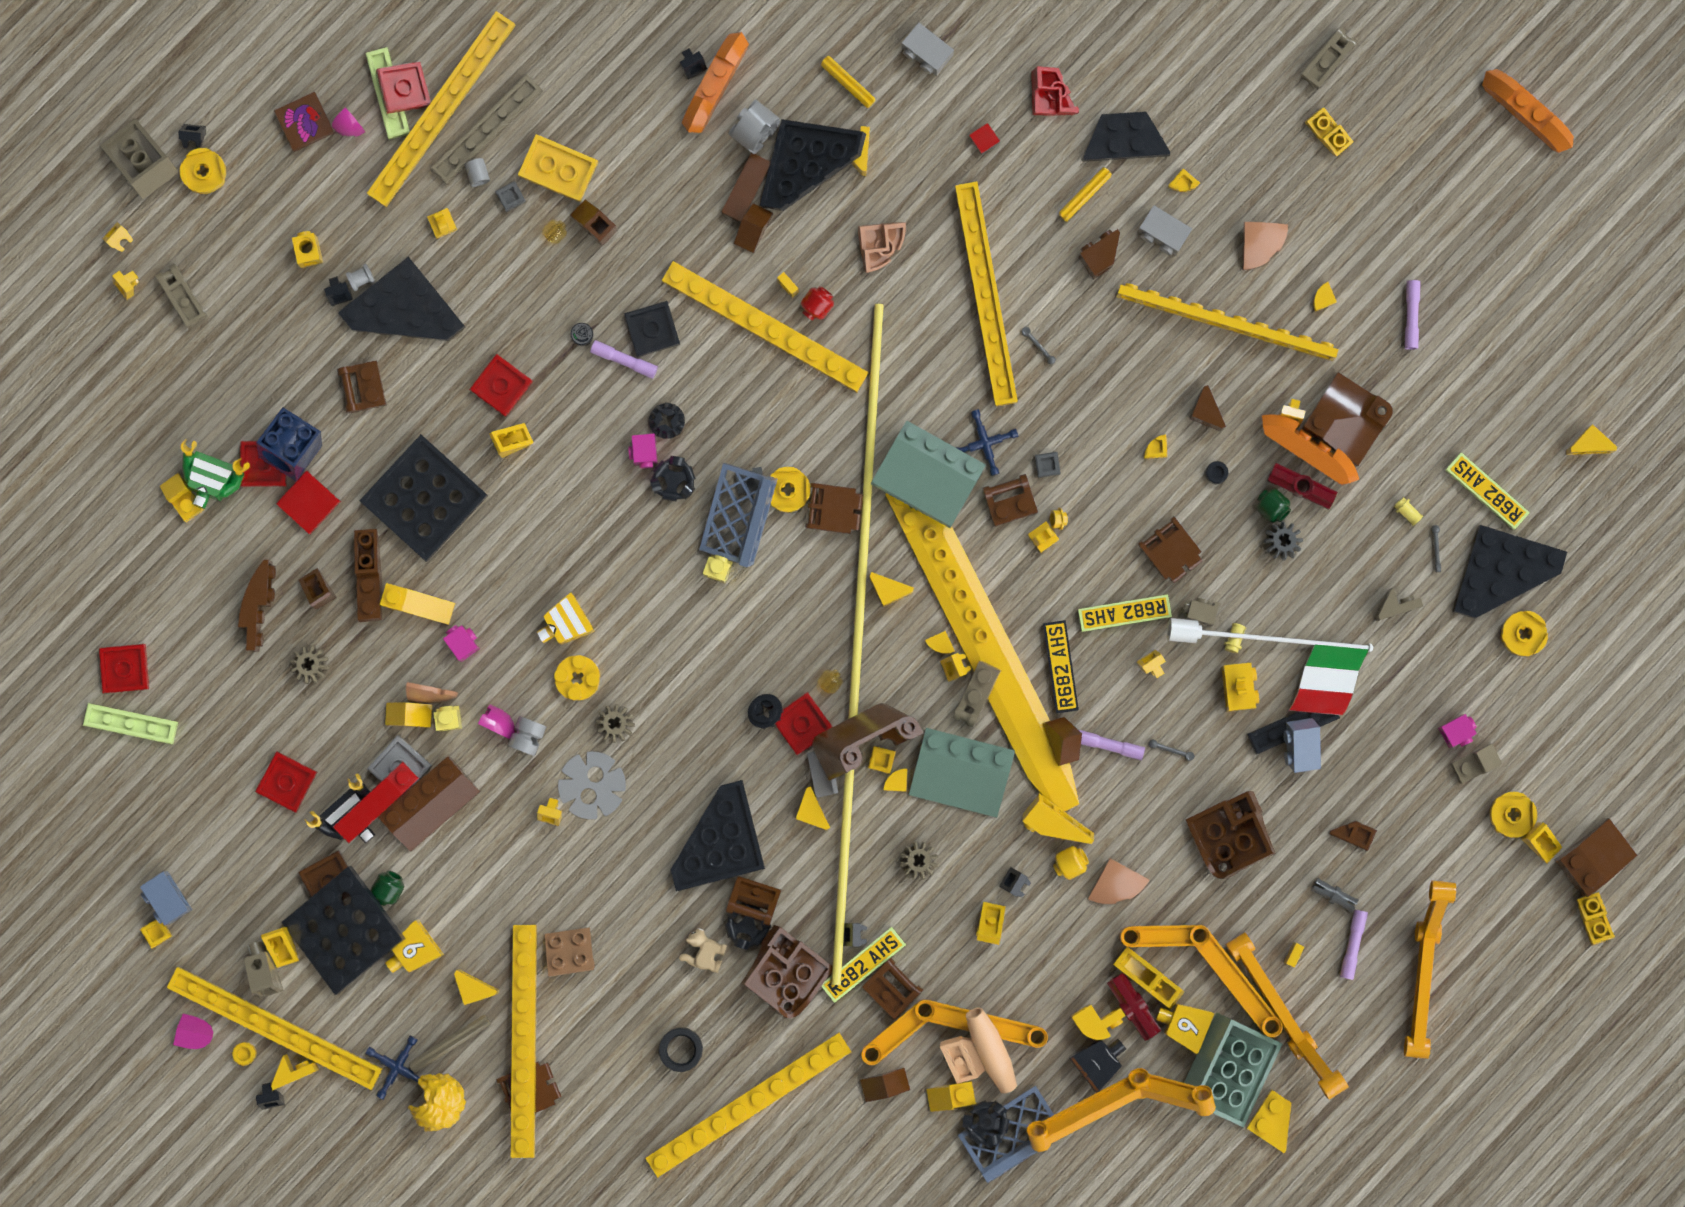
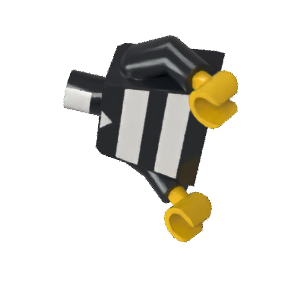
[304,774,376,844]

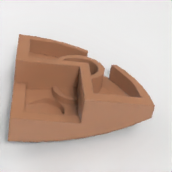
[858,222,906,273]
[1243,222,1288,270]
[406,682,458,704]
[1088,858,1149,904]

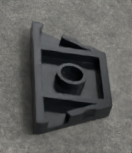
[1083,111,1170,162]

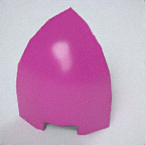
[332,107,365,137]
[478,704,515,739]
[173,1014,213,1049]

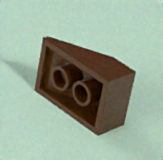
[1554,819,1638,897]

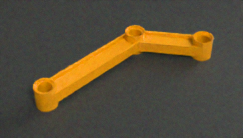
[1404,880,1456,1059]
[1119,925,1283,1037]
[1225,932,1349,1100]
[861,999,1048,1065]
[1027,1068,1216,1152]

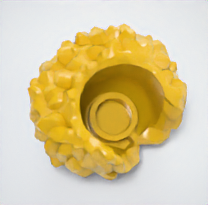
[408,1073,466,1132]

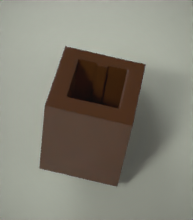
[570,199,618,246]
[1078,229,1120,280]

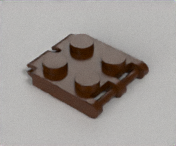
[805,483,863,534]
[1138,516,1203,584]
[496,1061,562,1113]

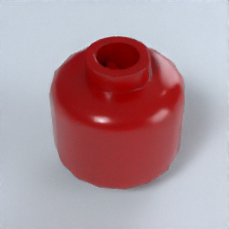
[801,286,834,321]

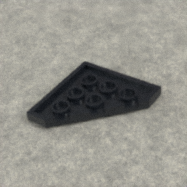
[760,119,866,211]
[338,256,465,341]
[1453,525,1568,619]
[670,780,765,892]

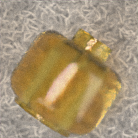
[543,219,567,244]
[818,669,843,694]

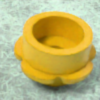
[1050,508,1068,530]

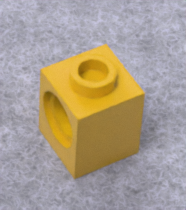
[292,231,323,268]

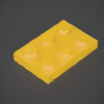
[518,134,598,203]

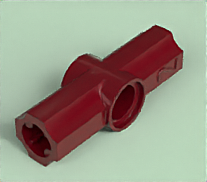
[1267,463,1338,510]
[1107,972,1162,1041]

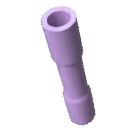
[1404,280,1420,350]
[590,340,658,379]
[1079,730,1145,761]
[1340,909,1368,980]

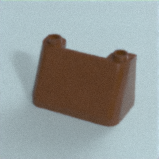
[812,703,923,781]

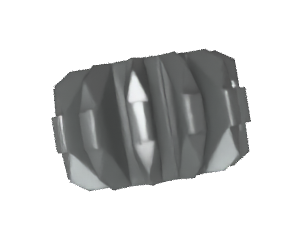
[1264,521,1303,561]

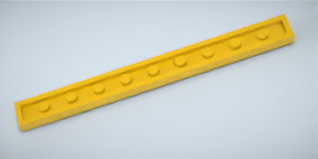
[367,11,515,207]
[955,182,1018,407]
[662,261,869,393]
[1116,283,1339,361]
[511,925,537,1158]
[167,967,383,1090]
[645,1032,852,1178]

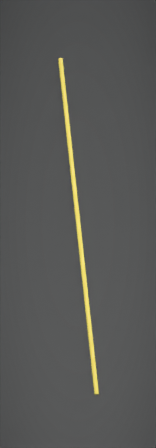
[831,304,884,985]

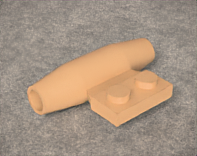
[940,1008,1017,1093]

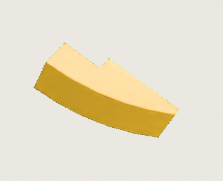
[1113,947,1184,1010]

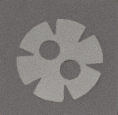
[558,751,626,819]

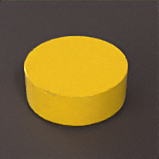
[232,1042,257,1066]

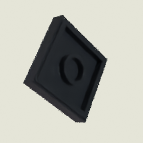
[624,301,680,357]

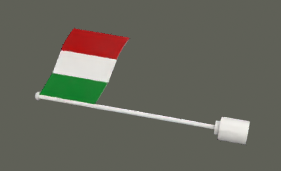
[1167,618,1373,715]

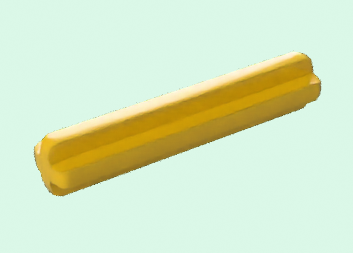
[821,56,875,108]
[1059,167,1112,221]

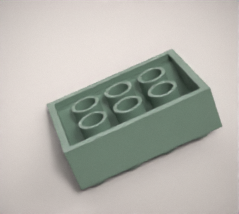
[871,421,986,528]
[909,728,1015,818]
[1184,1013,1282,1127]

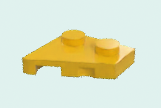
[1246,1089,1291,1153]

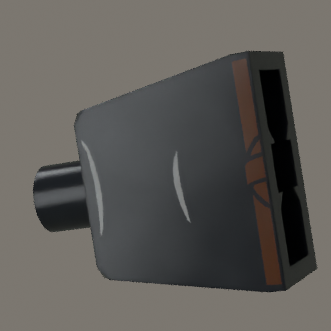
[1069,1039,1126,1093]

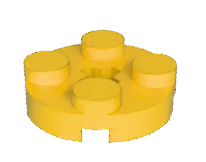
[180,148,226,194]
[771,467,811,513]
[1500,611,1548,657]
[554,655,600,701]
[1490,792,1537,838]

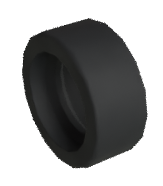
[659,1027,703,1072]

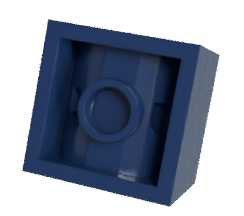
[256,407,322,481]

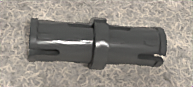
[1311,878,1359,913]

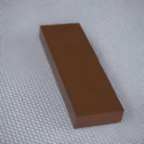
[721,152,771,223]

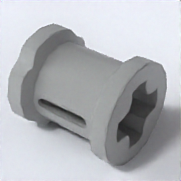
[346,263,375,291]

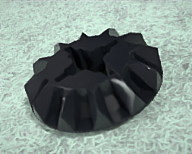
[649,402,685,439]
[748,694,784,730]

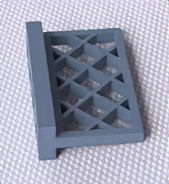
[699,463,778,567]
[958,1086,1054,1183]

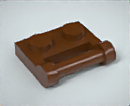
[337,361,387,414]
[982,474,1038,527]
[726,876,781,926]
[862,958,923,1020]

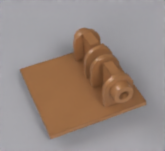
[545,927,595,977]

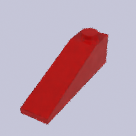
[333,762,419,844]

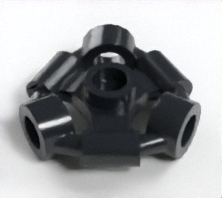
[650,456,696,502]
[725,904,771,950]
[963,1100,1010,1148]

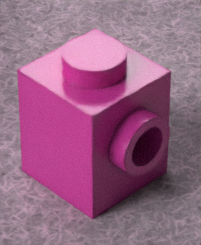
[628,434,658,468]
[443,625,480,662]
[1438,714,1477,748]

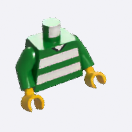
[181,439,250,509]

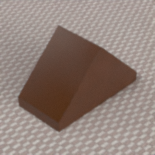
[734,203,773,254]
[1190,385,1226,431]
[299,568,337,610]
[1043,717,1082,766]
[860,1068,910,1102]

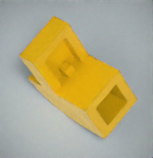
[1071,1004,1125,1040]

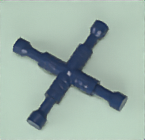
[955,409,1019,476]
[365,1035,420,1100]

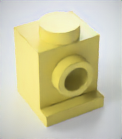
[703,554,733,583]
[434,706,462,732]

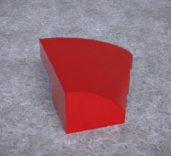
[1031,66,1079,116]

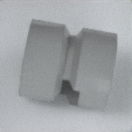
[507,716,547,756]

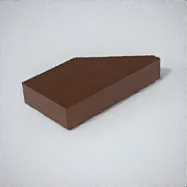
[1328,821,1377,851]

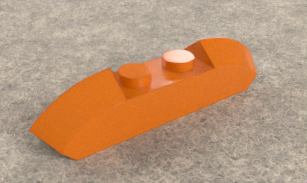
[682,32,749,133]
[1482,69,1574,153]
[1262,414,1359,485]

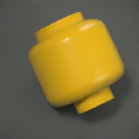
[1053,846,1089,880]

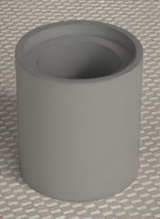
[464,158,490,187]

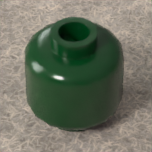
[1257,489,1291,523]
[370,870,405,906]

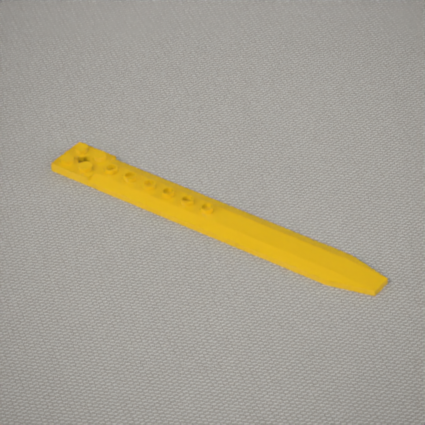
[885,493,1079,811]

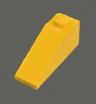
[380,583,455,625]
[1022,793,1094,844]

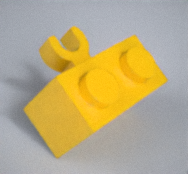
[1221,663,1259,712]

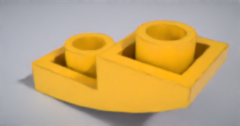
[1305,107,1353,157]
[1577,892,1615,946]

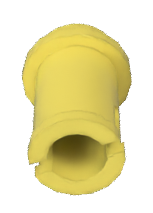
[1394,497,1423,526]
[1224,623,1246,654]

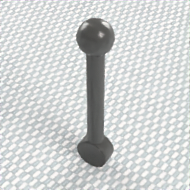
[1022,327,1056,364]
[1431,525,1441,572]
[1149,739,1195,761]

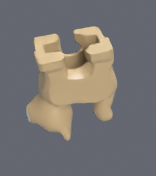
[679,928,727,973]

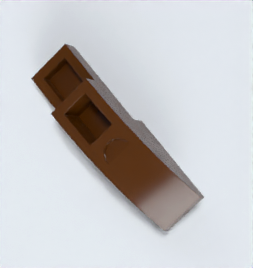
[354,529,383,622]
[238,560,276,652]

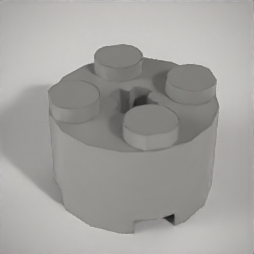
[728,99,780,154]

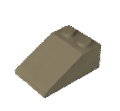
[100,119,179,199]

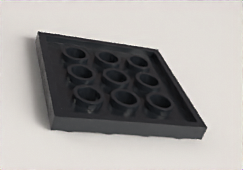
[359,434,488,562]
[281,866,406,995]

